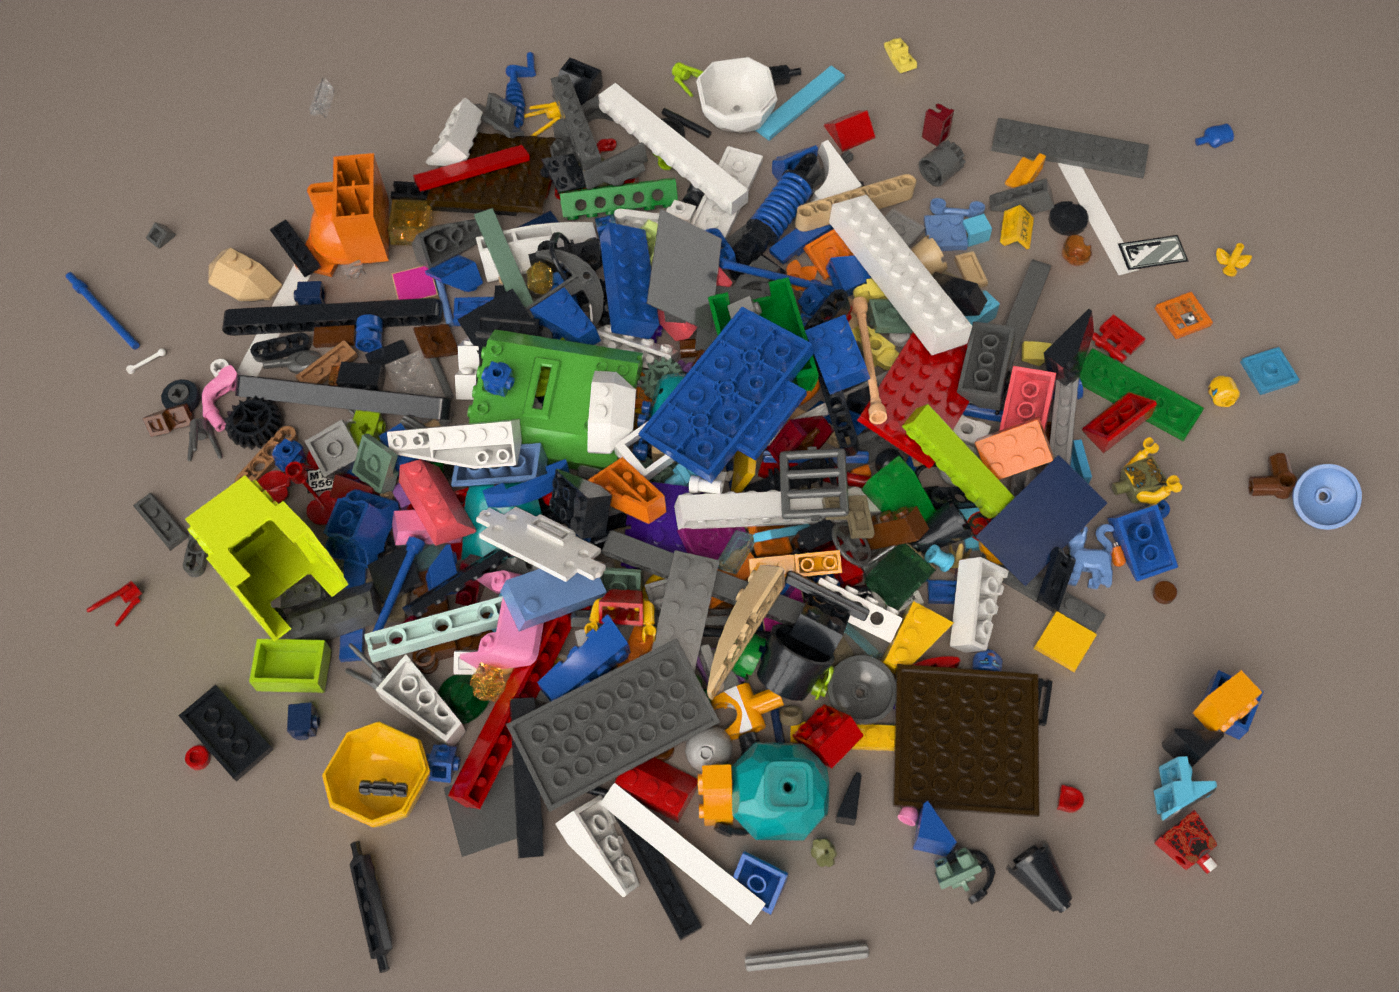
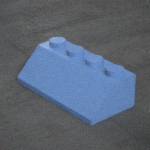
[451,443,548,487]

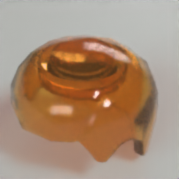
[1062,235,1092,266]

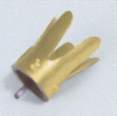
[948,543,972,578]

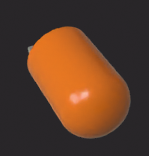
[851,464,873,476]
[1111,542,1126,567]

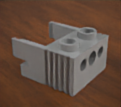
[304,419,359,481]

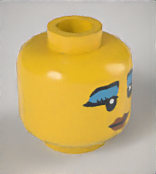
[1208,376,1240,407]

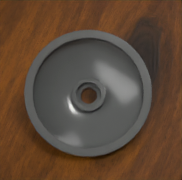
[827,655,896,725]

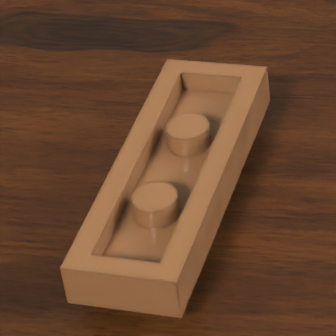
[295,340,358,384]

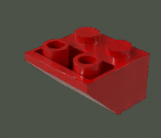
[792,704,864,769]

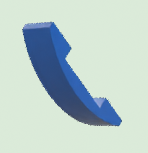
[483,459,570,508]

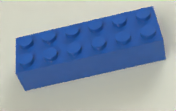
[600,222,659,339]

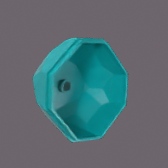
[731,742,830,841]

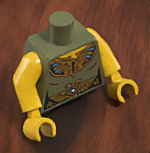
[1112,437,1182,504]

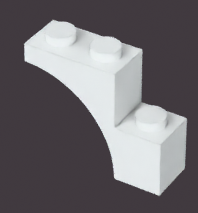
[455,336,482,400]

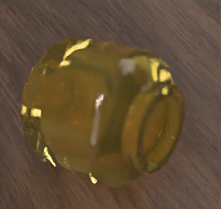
[527,263,554,294]

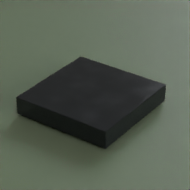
[367,545,424,604]

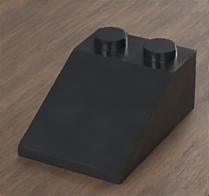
[1044,309,1094,386]

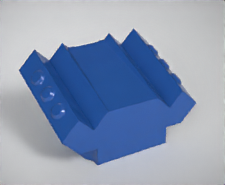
[323,489,399,568]

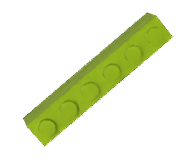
[902,404,1015,519]

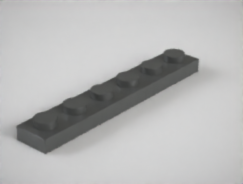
[981,553,1106,633]

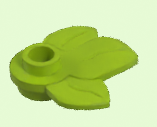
[811,665,834,700]

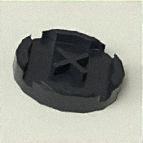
[1048,201,1089,236]

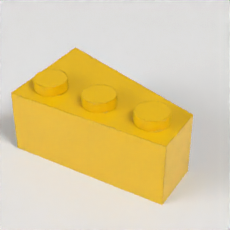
[881,601,954,675]

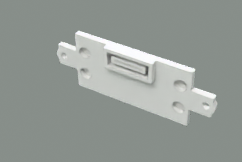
[477,507,606,582]

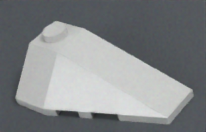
[556,795,640,897]

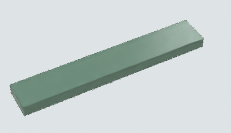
[474,208,533,307]

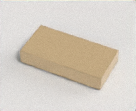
[954,251,988,288]

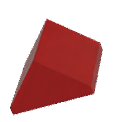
[824,110,875,152]

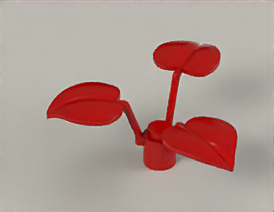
[257,450,337,525]

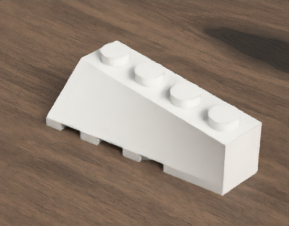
[425,97,482,166]
[950,557,1009,653]
[375,654,466,747]

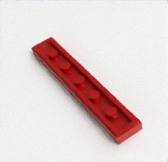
[413,145,530,192]

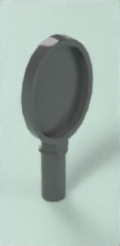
[263,350,321,374]

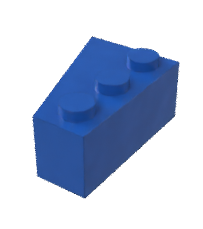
[530,288,601,345]

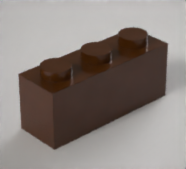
[866,506,929,550]

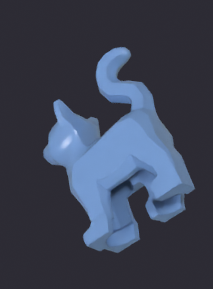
[1067,524,1114,590]

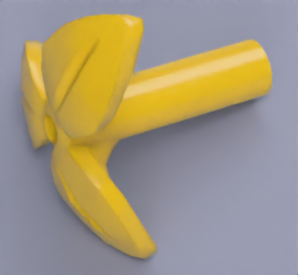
[1216,243,1252,277]

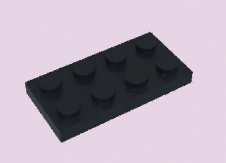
[178,684,274,782]

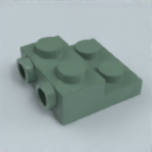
[867,299,913,333]
[352,434,399,494]

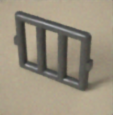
[779,447,849,521]

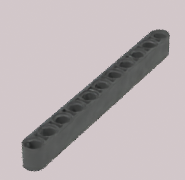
[601,531,804,626]

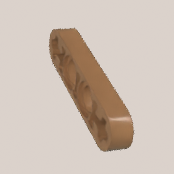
[235,426,298,482]

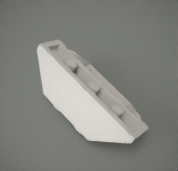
[588,371,636,454]

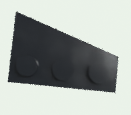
[933,272,988,316]

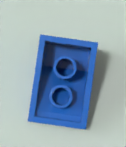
[1107,504,1178,581]

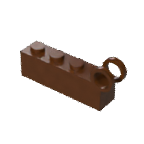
[412,570,458,674]

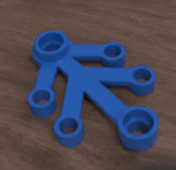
[633,401,654,462]

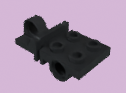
[528,239,601,280]

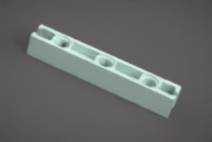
[364,596,503,663]

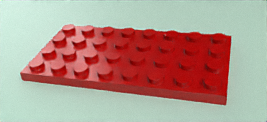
[857,332,970,469]

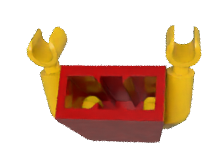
[584,589,656,642]

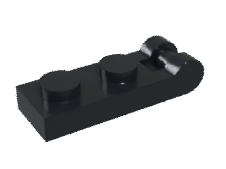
[1036,547,1076,612]

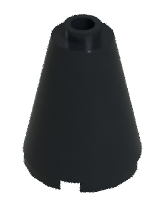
[911,498,975,554]
[1006,840,1073,913]

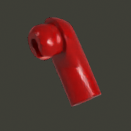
[596,138,617,154]

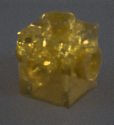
[470,662,506,702]

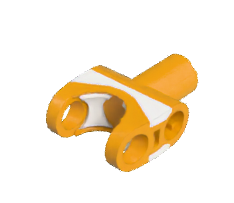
[711,683,784,740]

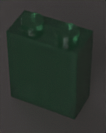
[864,543,936,611]

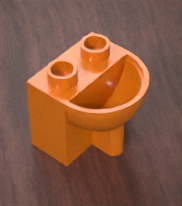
[307,153,389,265]

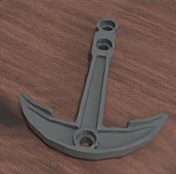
[525,250,604,327]

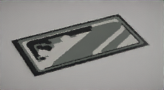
[1118,235,1188,270]

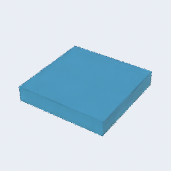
[1240,347,1300,395]

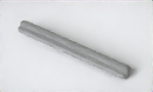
[745,943,869,971]

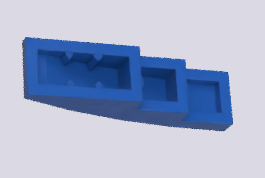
[769,224,834,265]

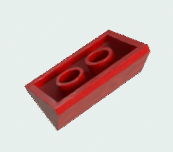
[1082,392,1157,453]

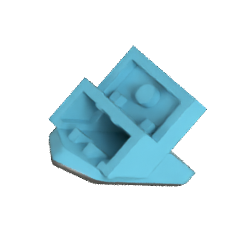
[1154,756,1217,822]

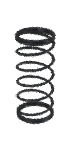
[768,458,837,490]

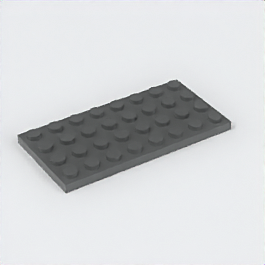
[506,639,720,812]

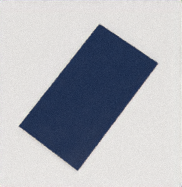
[976,455,1107,586]

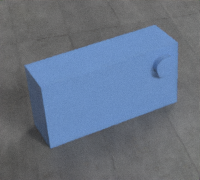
[500,569,607,631]

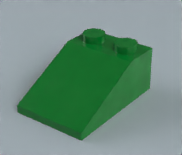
[861,456,936,522]

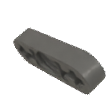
[183,534,208,577]

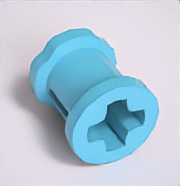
[925,544,955,572]

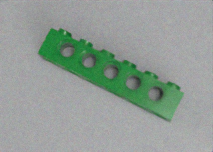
[560,177,678,220]

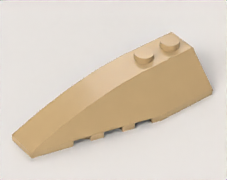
[707,565,785,700]

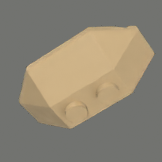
[208,248,282,301]

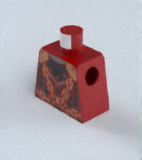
[1155,810,1218,874]

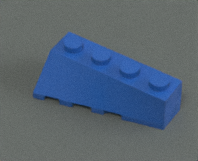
[537,614,631,702]

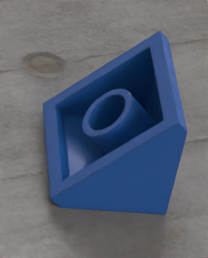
[913,801,957,857]
[733,851,789,915]

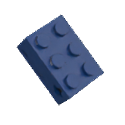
[805,315,870,395]

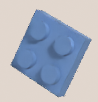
[923,214,968,251]

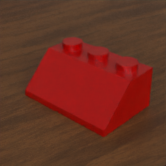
[614,757,698,823]

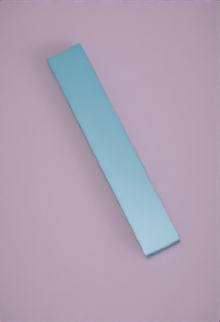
[756,66,845,141]

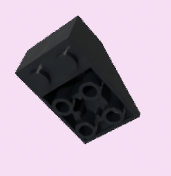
[549,469,612,539]

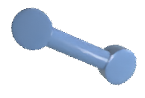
[930,198,985,218]

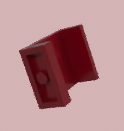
[767,415,834,465]

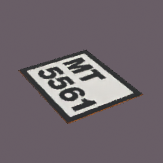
[306,469,334,494]

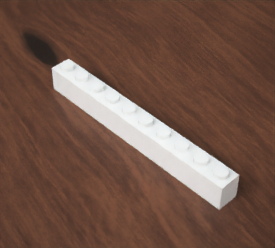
[599,83,749,215]
[674,487,882,530]

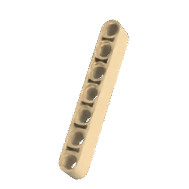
[795,174,916,232]

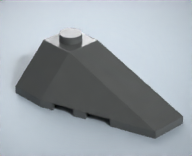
[412,219,482,269]

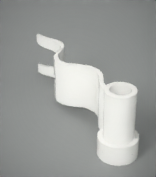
[689,471,734,494]

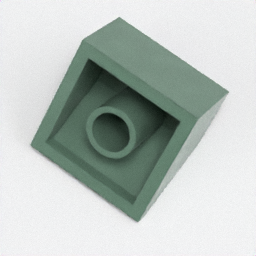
[600,567,644,592]

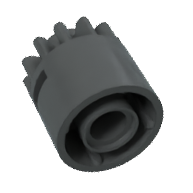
[919,140,966,187]

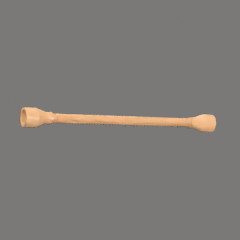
[851,297,887,424]

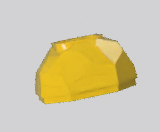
[322,721,430,828]

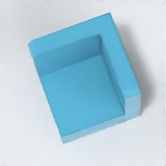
[963,214,992,247]

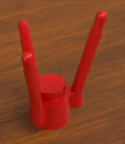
[86,581,142,627]

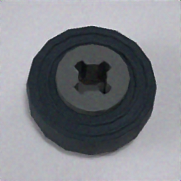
[161,379,200,412]

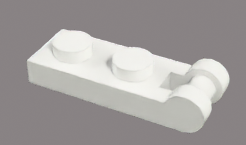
[614,209,659,228]

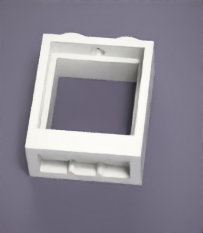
[614,421,675,481]

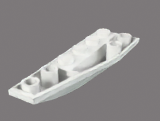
[476,222,597,282]
[387,419,522,469]

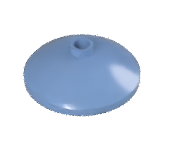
[1292,464,1362,530]

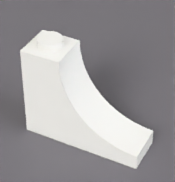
[810,140,862,202]

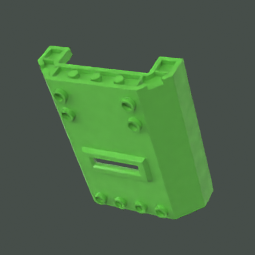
[467,330,644,470]

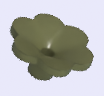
[811,838,837,867]

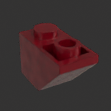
[455,554,490,606]

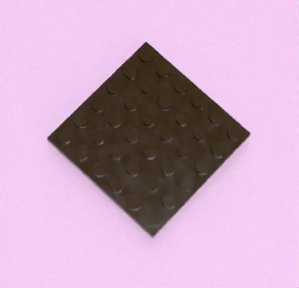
[426,132,562,214]
[893,664,1039,817]

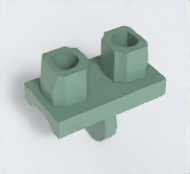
[934,847,982,892]

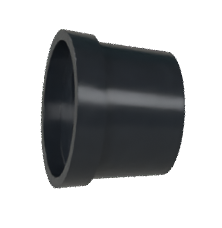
[757,624,835,701]

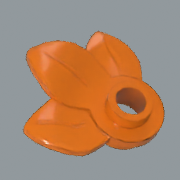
[786,260,817,291]

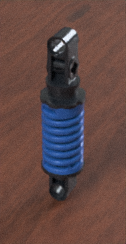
[726,154,822,281]

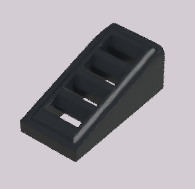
[836,772,862,826]

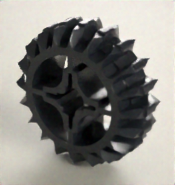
[224,395,283,450]

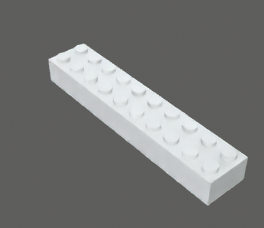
[829,195,972,355]

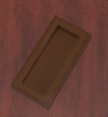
[313,325,356,348]

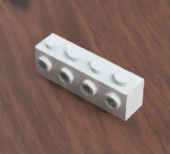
[596,325,679,369]

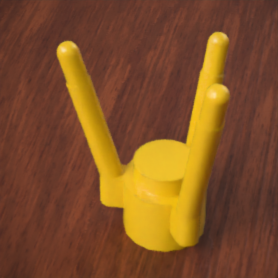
[524,102,561,136]

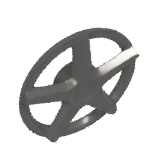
[832,522,871,568]

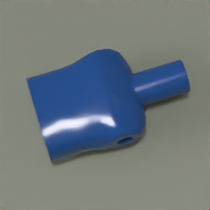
[1195,123,1234,148]

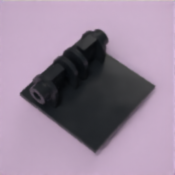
[540,154,587,193]

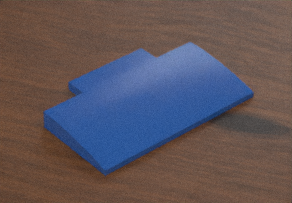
[638,307,814,484]

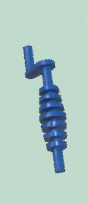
[505,52,536,129]

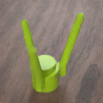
[672,62,704,97]

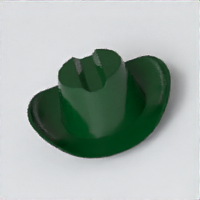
[438,674,490,724]

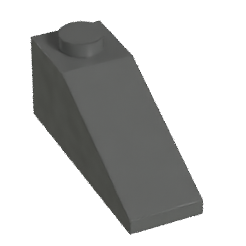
[990,178,1054,213]

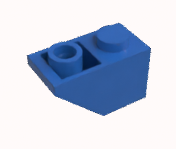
[425,544,457,595]

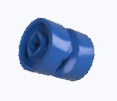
[355,314,383,353]

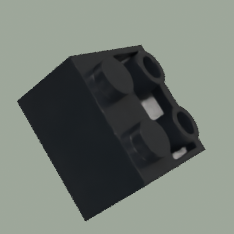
[553,57,603,105]
[789,593,850,657]

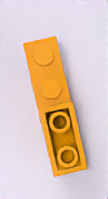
[748,550,842,577]

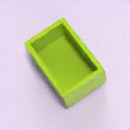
[249,639,331,693]

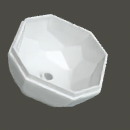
[696,57,777,133]

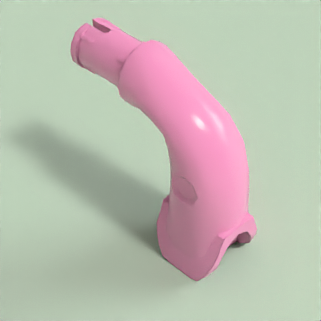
[202,365,238,432]

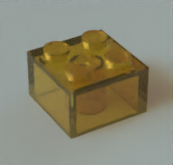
[388,199,434,246]

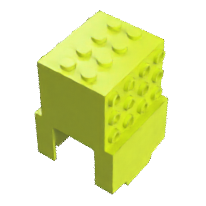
[185,475,349,642]

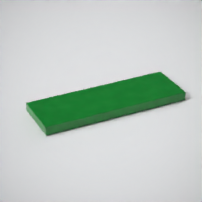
[1079,348,1204,442]

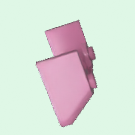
[459,570,544,672]

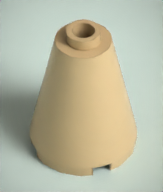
[911,235,948,275]

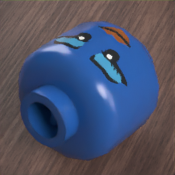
[972,649,1003,671]

